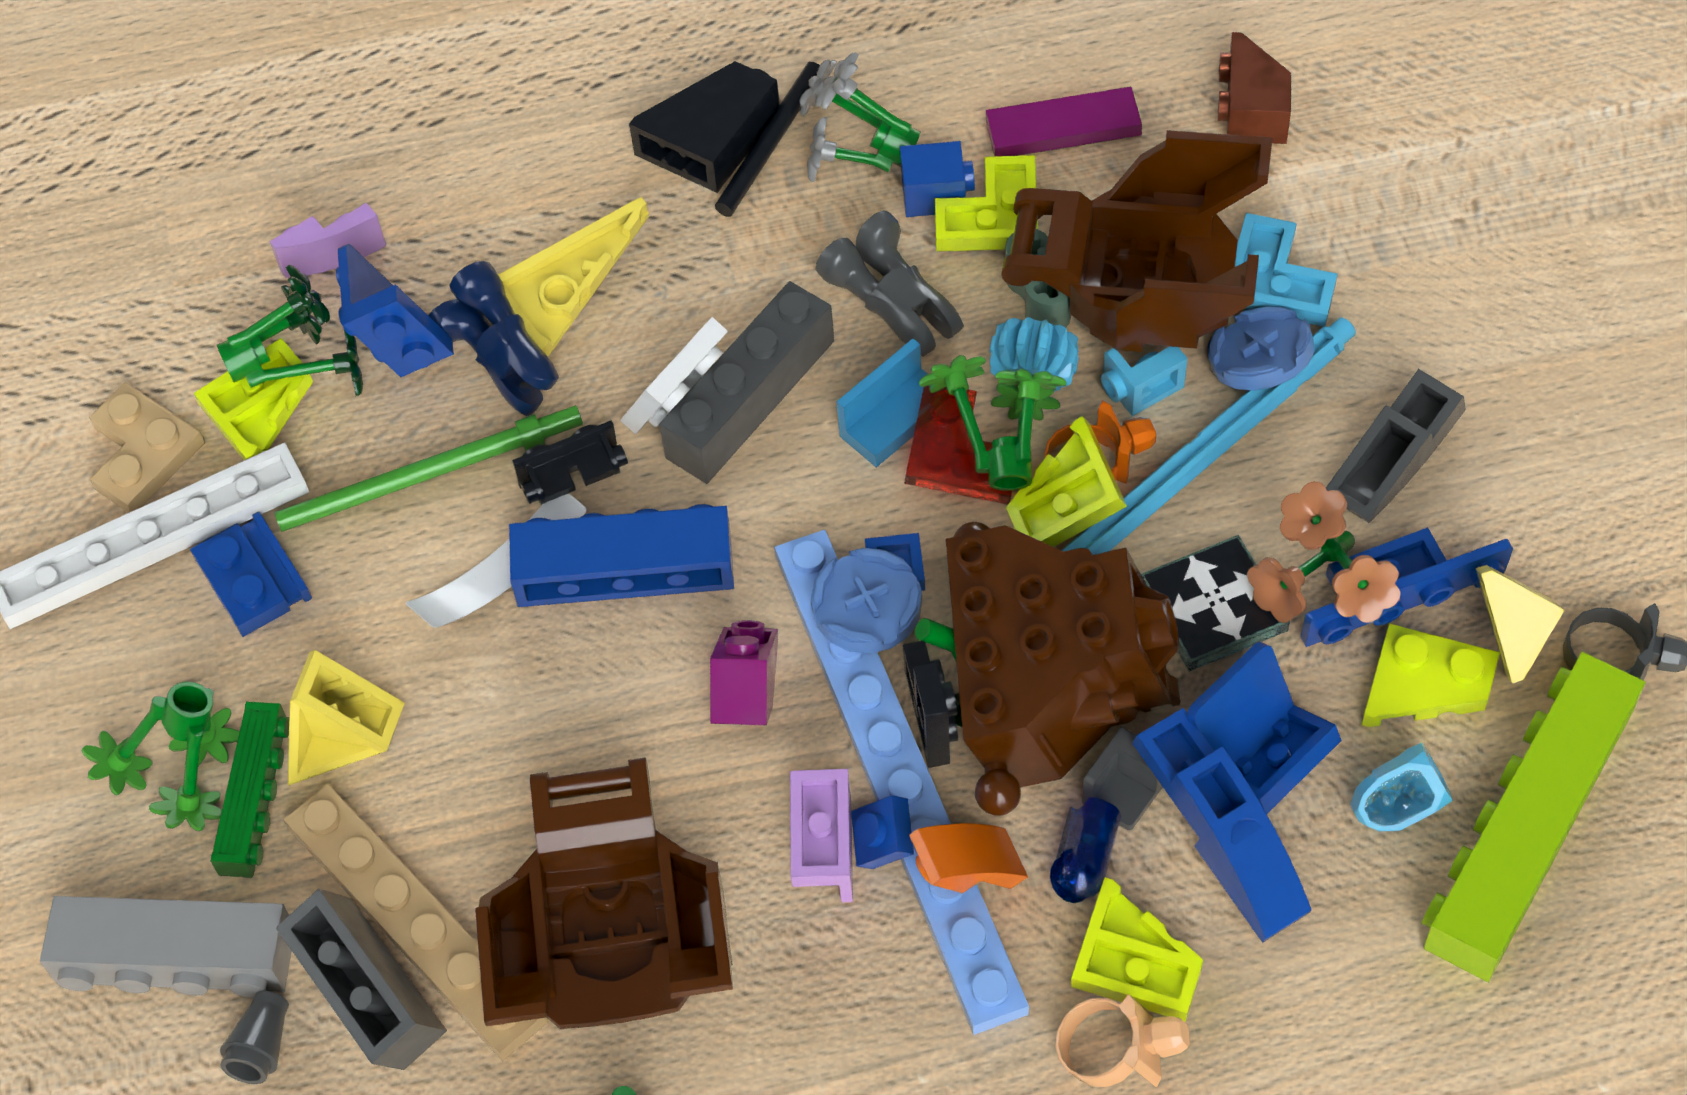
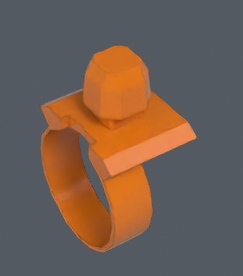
[1044,400,1156,484]

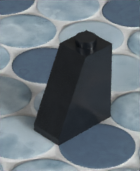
[629,61,780,193]

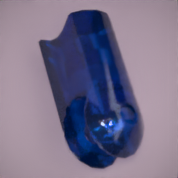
[1050,797,1121,903]

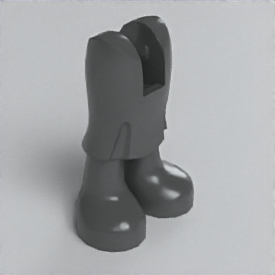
[816,211,964,357]

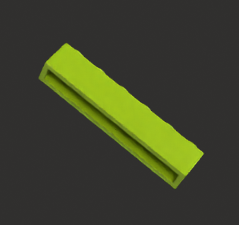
[1421,651,1646,983]

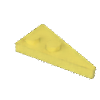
[498,197,649,357]

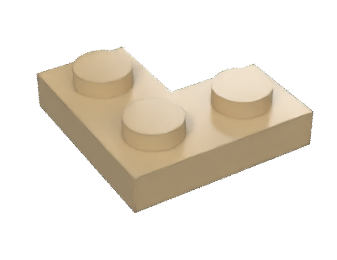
[89,382,205,513]

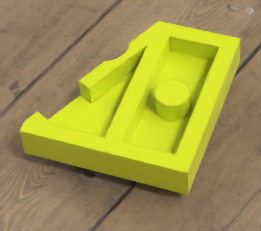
[1362,623,1500,727]
[1071,877,1203,1022]

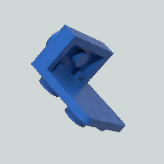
[336,244,454,377]
[1187,642,1342,814]

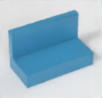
[836,339,951,468]

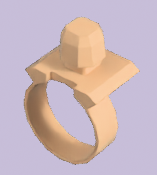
[1055,994,1190,1088]

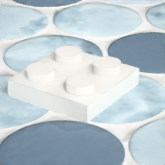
[620,317,728,435]

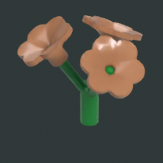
[1247,481,1401,623]

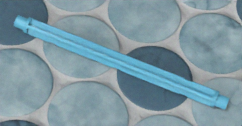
[1062,317,1356,555]

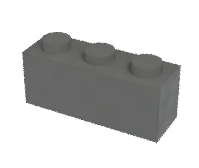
[276,889,447,1070]

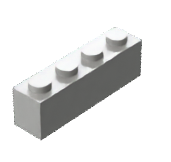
[40,896,292,998]

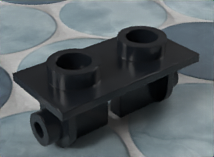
[512,420,628,505]

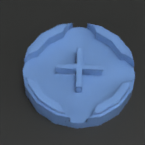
[1208,306,1314,391]
[811,548,922,654]

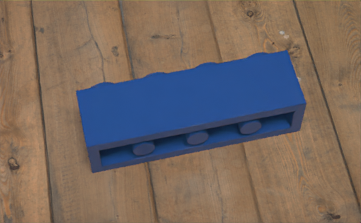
[509,504,734,607]

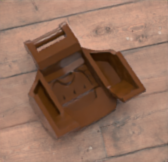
[1001,130,1273,352]
[475,757,733,1029]

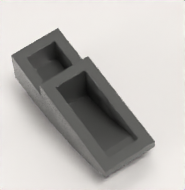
[1326,368,1466,523]

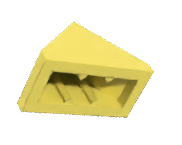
[1476,565,1564,683]
[288,650,405,786]

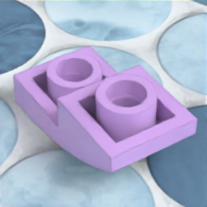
[269,203,386,278]

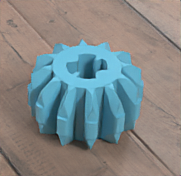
[989,317,1079,392]

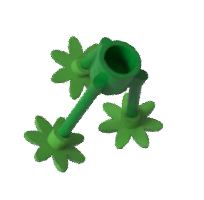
[919,355,1066,491]
[81,681,240,831]

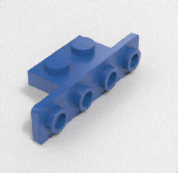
[1300,527,1513,647]

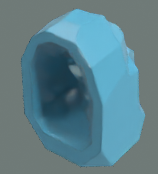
[1350,743,1453,832]

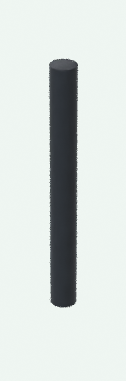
[715,62,820,217]

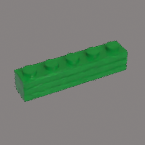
[210,701,290,878]

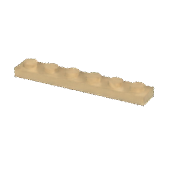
[283,784,548,1062]

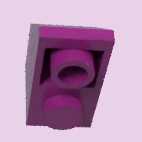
[710,620,778,725]

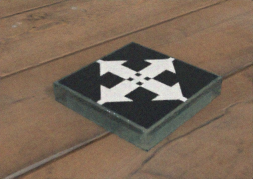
[1141,535,1290,672]

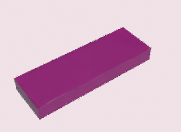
[986,86,1142,157]

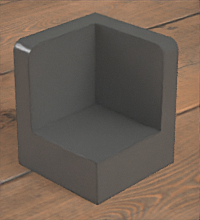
[1082,727,1163,830]

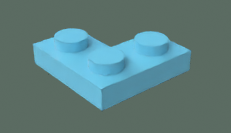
[1235,213,1337,327]

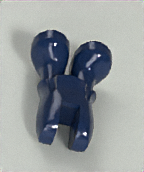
[428,261,559,416]

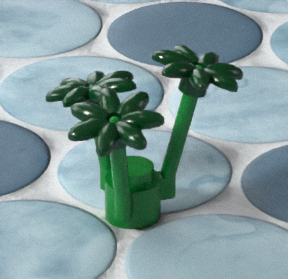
[216,265,363,396]

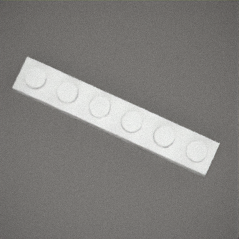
[0,442,309,629]

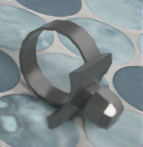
[1563,603,1687,681]

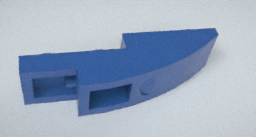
[1132,708,1312,943]

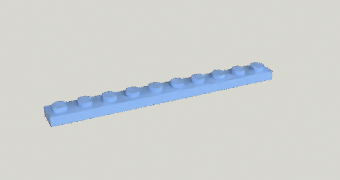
[774,530,1029,1035]

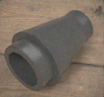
[220,991,289,1084]

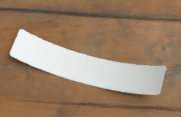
[406,493,587,628]

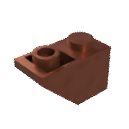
[1218,32,1291,144]

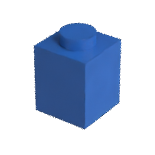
[900,141,975,217]

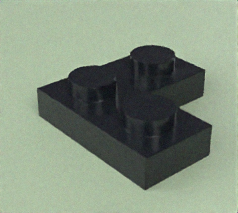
[903,641,958,768]

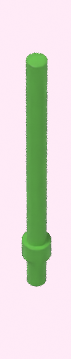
[274,405,583,532]

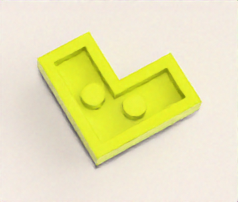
[935,155,1038,251]

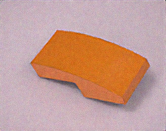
[909,823,1028,893]

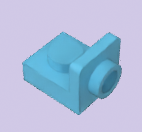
[1101,346,1188,416]

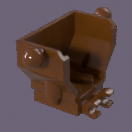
[946,522,1181,816]

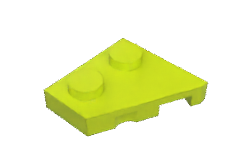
[194,338,313,461]
[1006,416,1127,547]

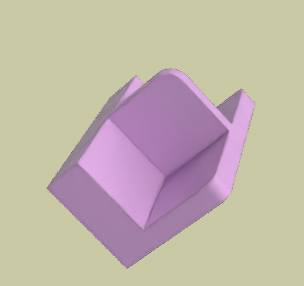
[790,769,853,902]

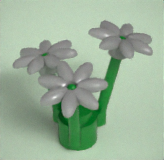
[800,52,921,182]

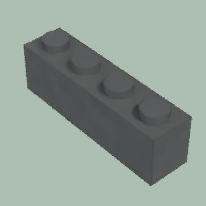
[659,281,834,484]

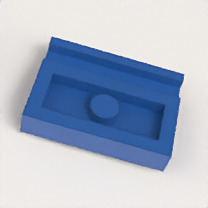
[190,512,312,637]

